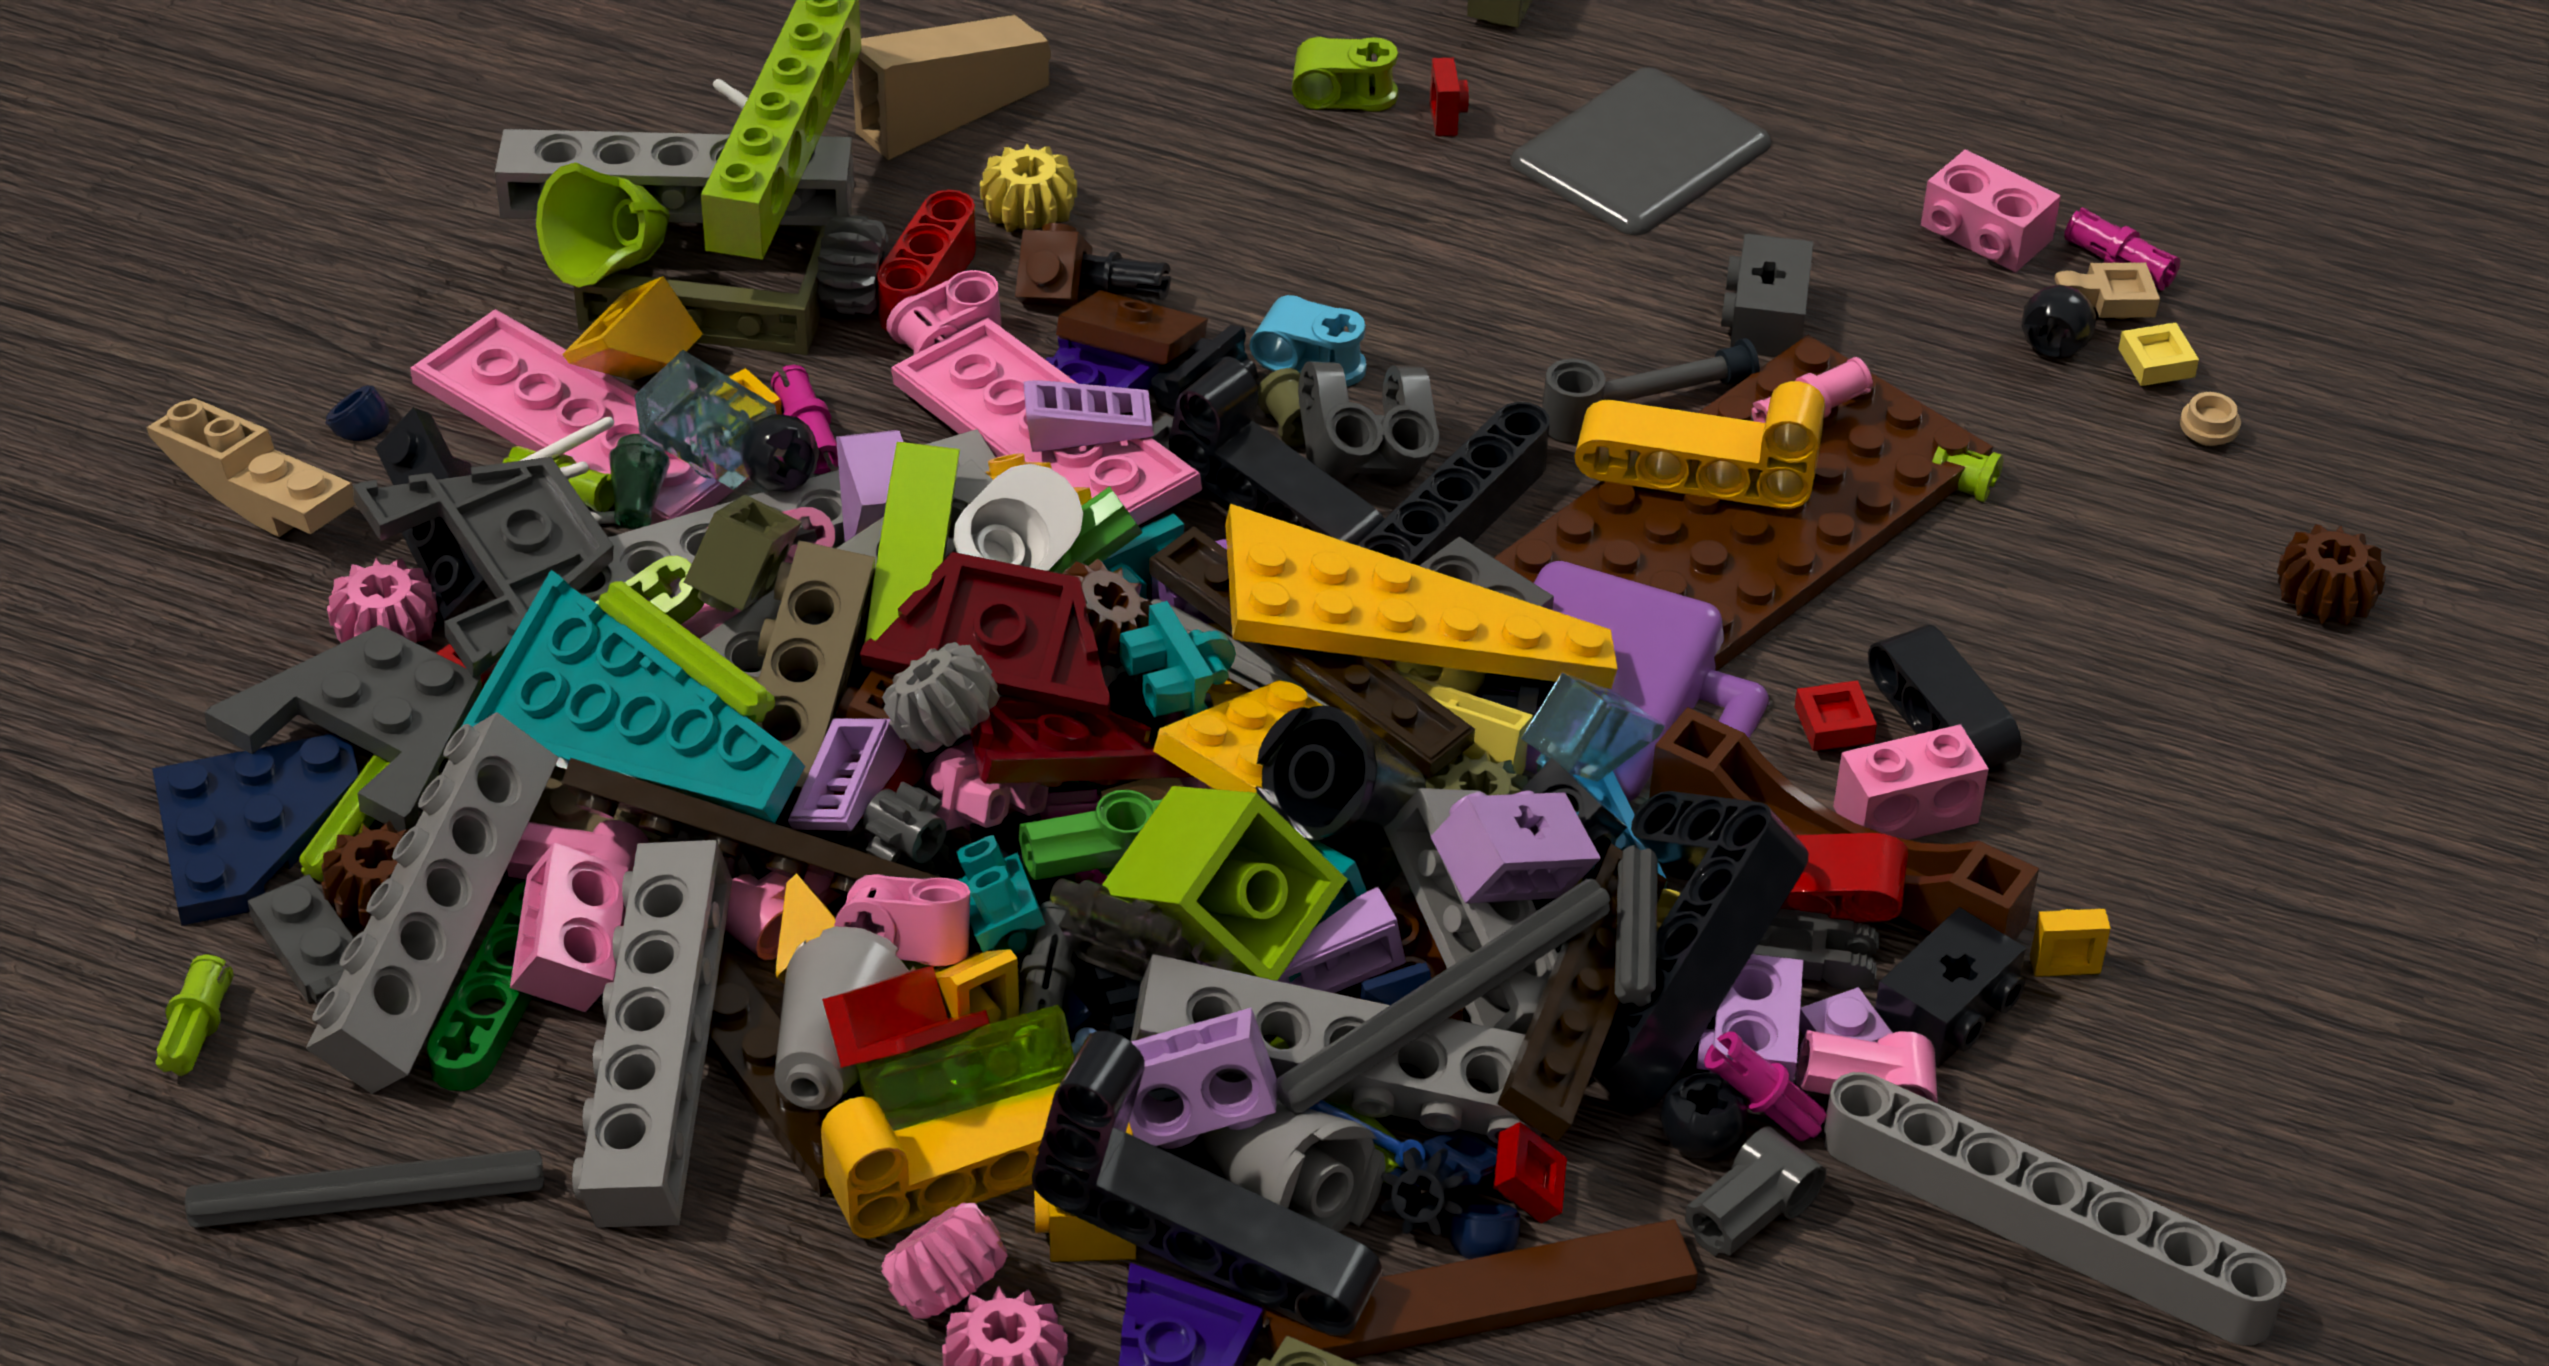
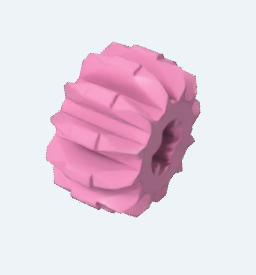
[327,557,438,643]
[881,1203,1008,1319]
[942,1286,1068,1366]

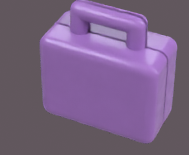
[1475,561,1769,801]

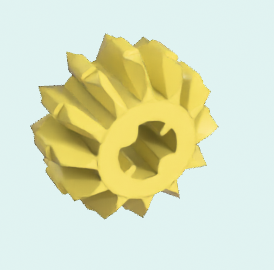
[980,144,1077,232]

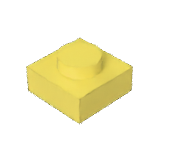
[2118,323,2199,386]

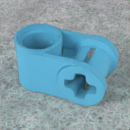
[1249,295,1367,386]

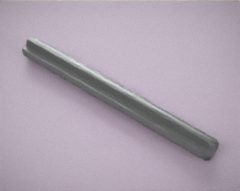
[1276,879,1610,1114]

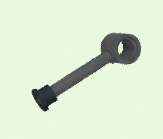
[1542,338,1760,443]

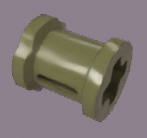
[1257,368,1305,447]

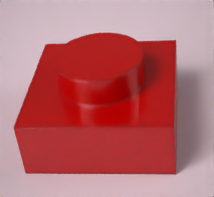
[1429,57,1469,136]
[1794,680,1877,751]
[1494,1122,1567,1223]

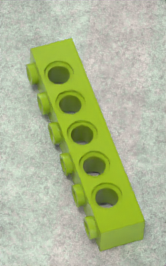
[701,0,862,260]

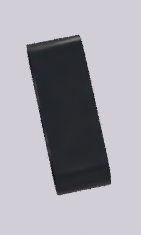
[1868,624,2022,769]

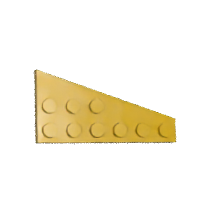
[1225,504,1618,689]

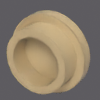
[2180,392,2241,446]

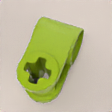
[1292,37,1398,112]

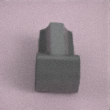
[1685,1127,1826,1256]

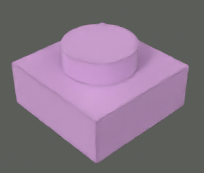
[1799,987,1892,1042]

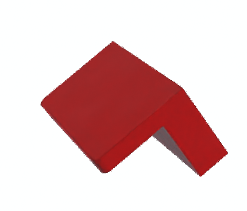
[822,965,990,1068]

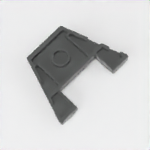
[353,457,614,678]
[204,625,482,832]

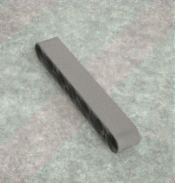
[1823,1072,2287,1346]

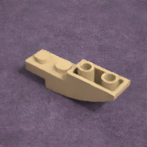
[146,398,356,537]

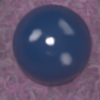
[326,385,390,441]
[1448,1202,1520,1260]

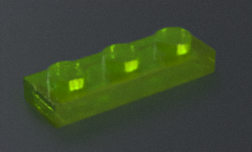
[855,1004,1074,1131]

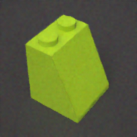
[1096,786,1348,981]

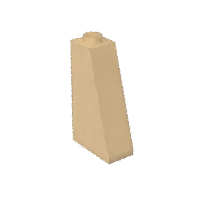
[852,15,1051,160]

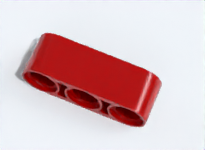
[877,190,976,332]
[1780,833,1909,922]

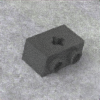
[1721,233,1814,357]

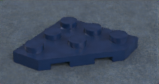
[152,733,359,926]

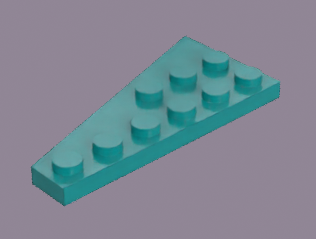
[461,570,806,823]

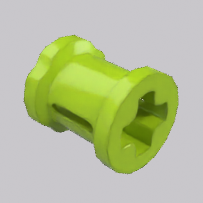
[1932,446,2004,503]

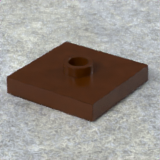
[1056,290,1208,365]

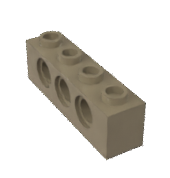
[750,540,875,812]

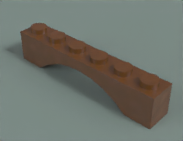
[1649,707,2039,941]

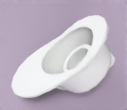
[953,464,1083,571]

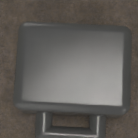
[1510,67,1771,235]

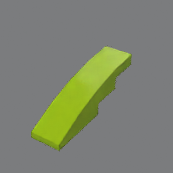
[865,442,960,643]

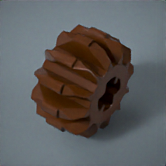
[2277,524,2386,626]
[1063,559,1153,669]
[321,820,430,929]

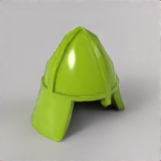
[536,162,670,288]

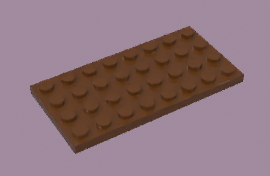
[1494,334,1993,671]

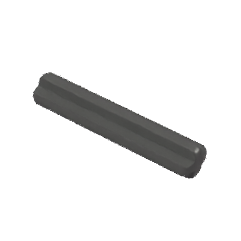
[1615,845,1658,1007]

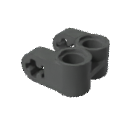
[1298,361,1439,486]

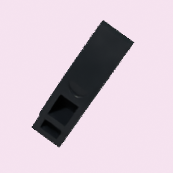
[375,407,488,620]

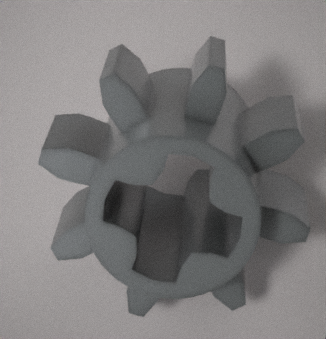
[862,782,947,867]

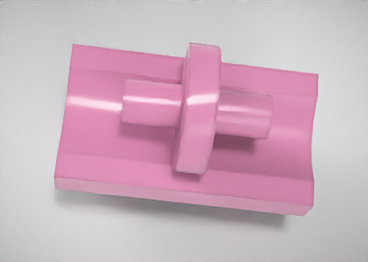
[931,746,1049,831]

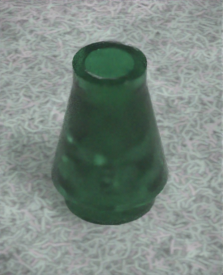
[608,434,670,529]

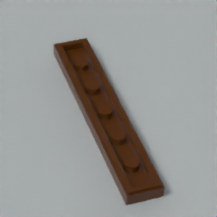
[1262,1219,1698,1360]

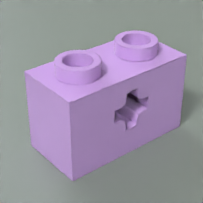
[1430,791,1601,904]

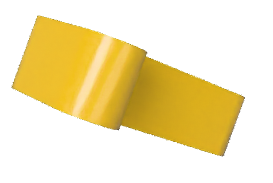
[1574,381,1825,509]
[821,1076,1064,1239]

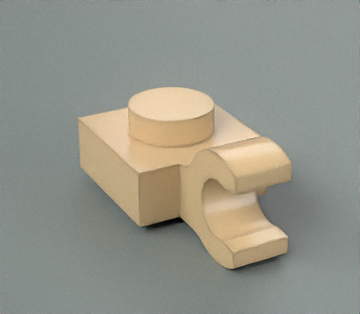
[2054,263,2160,319]

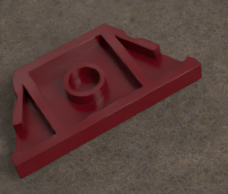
[860,552,1111,717]
[971,697,1194,787]

